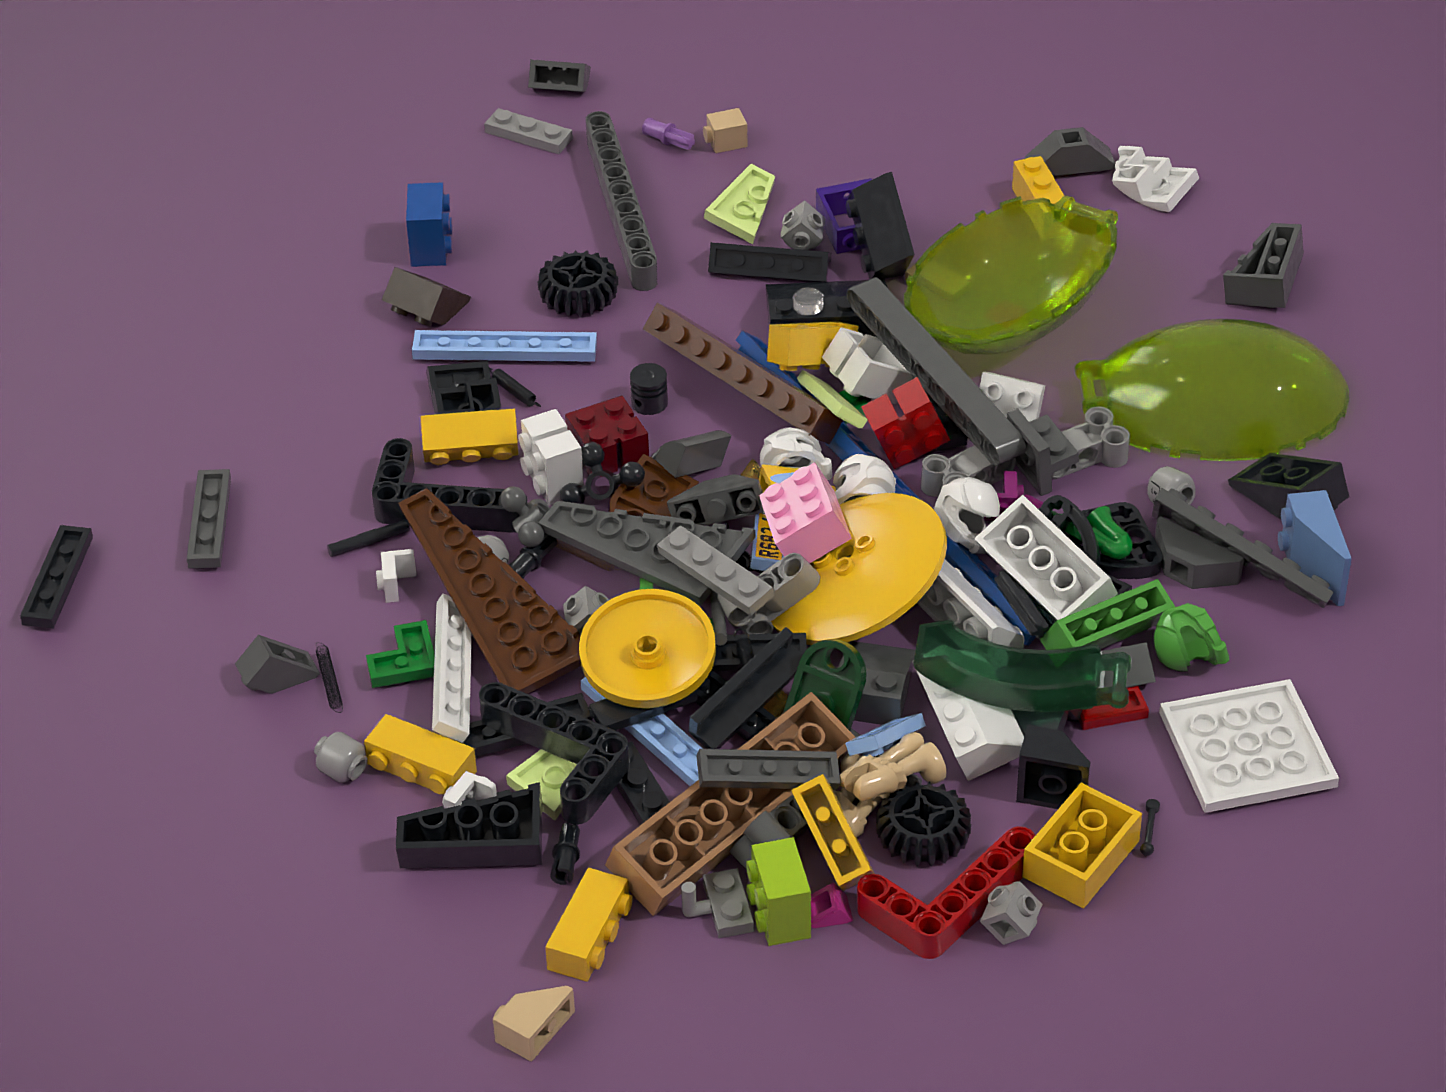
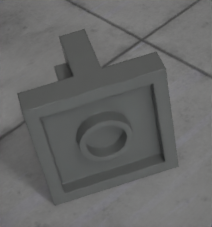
[1007,408,1079,496]

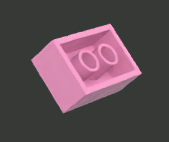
[759,462,852,563]

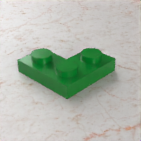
[366,620,435,688]

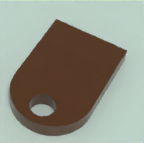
[608,454,699,517]

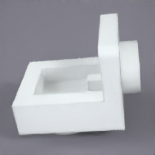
[376,549,416,603]
[442,771,497,809]

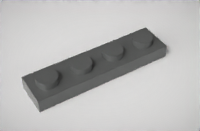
[187,469,231,568]
[696,749,840,790]

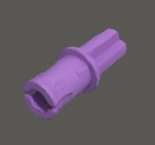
[642,118,695,150]

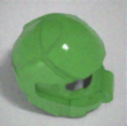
[1154,603,1230,672]

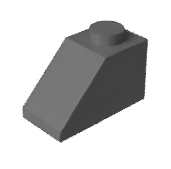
[235,634,320,694]

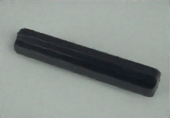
[994,570,1049,639]

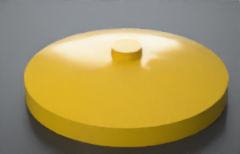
[579,589,716,708]

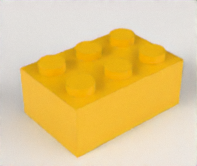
[1022,783,1142,909]

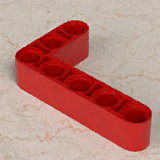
[857,826,1035,959]

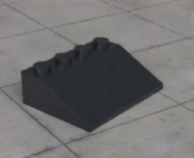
[766,279,887,339]

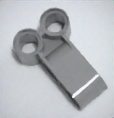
[1051,407,1130,479]
[921,445,1016,497]
[717,553,820,634]

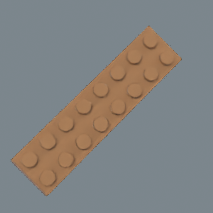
[605,692,856,917]

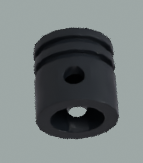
[630,363,668,415]

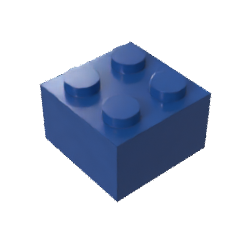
[406,182,453,267]

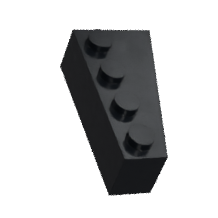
[396,782,543,869]

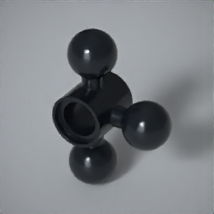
[560,442,645,504]

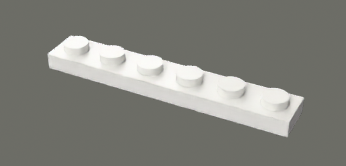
[432,593,471,743]

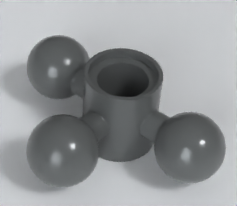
[500,486,550,547]

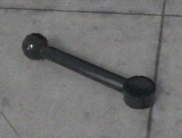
[1140,799,1160,856]

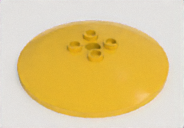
[771,493,947,645]

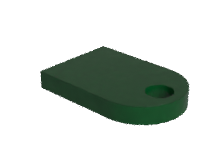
[783,639,867,731]

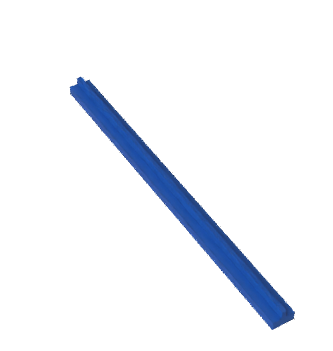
[736,330,1046,646]

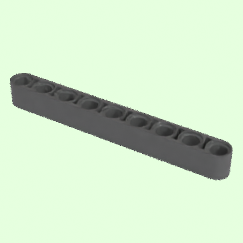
[586,111,658,291]
[847,277,1026,466]

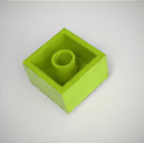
[746,837,811,946]

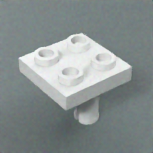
[979,371,1046,422]

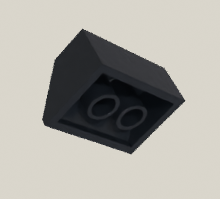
[846,172,915,280]

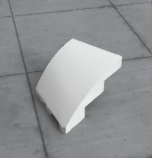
[1112,146,1199,212]

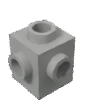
[780,200,825,250]
[563,586,610,635]
[980,881,1043,945]

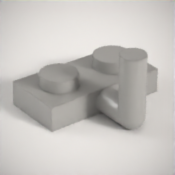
[681,868,754,938]

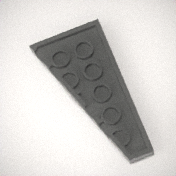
[1152,488,1333,608]
[538,501,756,605]

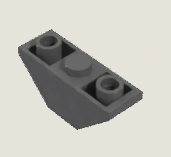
[1025,127,1115,176]
[667,474,764,526]
[1155,516,1244,589]

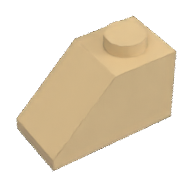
[493,986,575,1062]

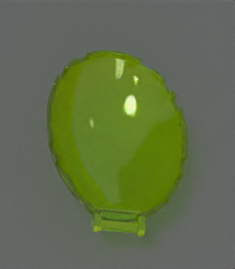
[904,195,1118,355]
[1074,319,1349,461]

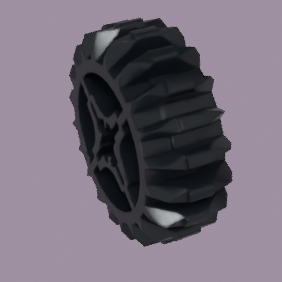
[537,249,618,317]
[876,780,972,867]

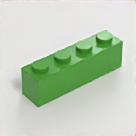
[1040,579,1175,667]

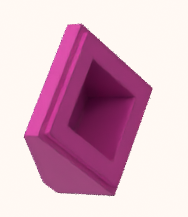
[811,882,853,929]

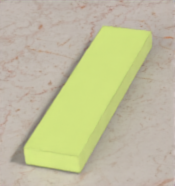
[797,369,868,429]

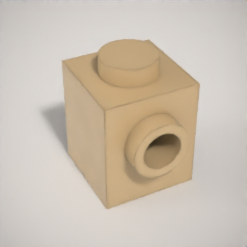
[703,108,748,153]

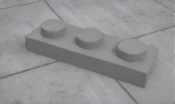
[484,108,573,154]

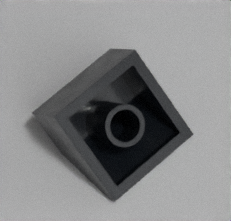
[1016,724,1091,809]

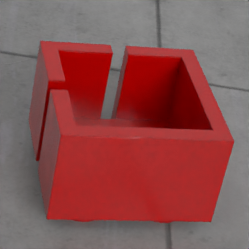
[861,377,950,470]

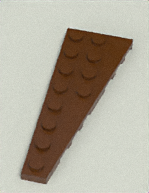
[398,488,582,694]

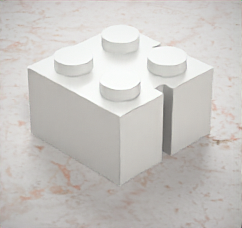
[822,327,913,404]
[518,409,584,506]

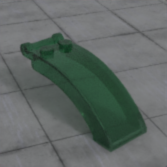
[913,620,1132,712]

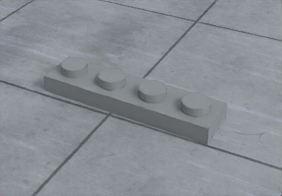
[657,525,775,616]

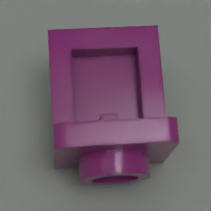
[984,471,1024,521]

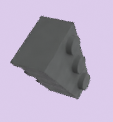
[1223,223,1304,308]

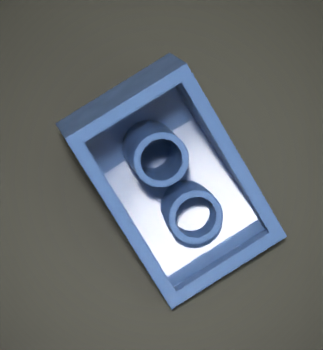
[1278,490,1352,606]

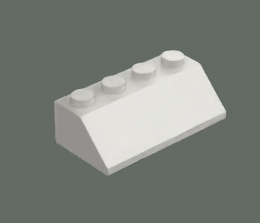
[974,495,1118,620]
[917,559,1024,674]
[912,646,1024,781]

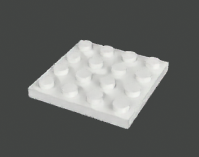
[1159,679,1339,813]

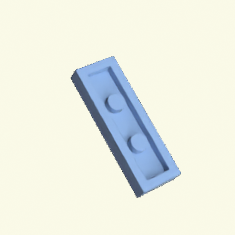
[845,713,926,757]

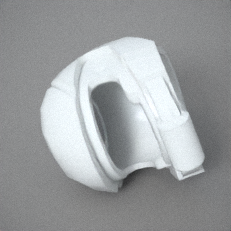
[760,428,833,480]
[833,454,896,504]
[934,477,1000,554]

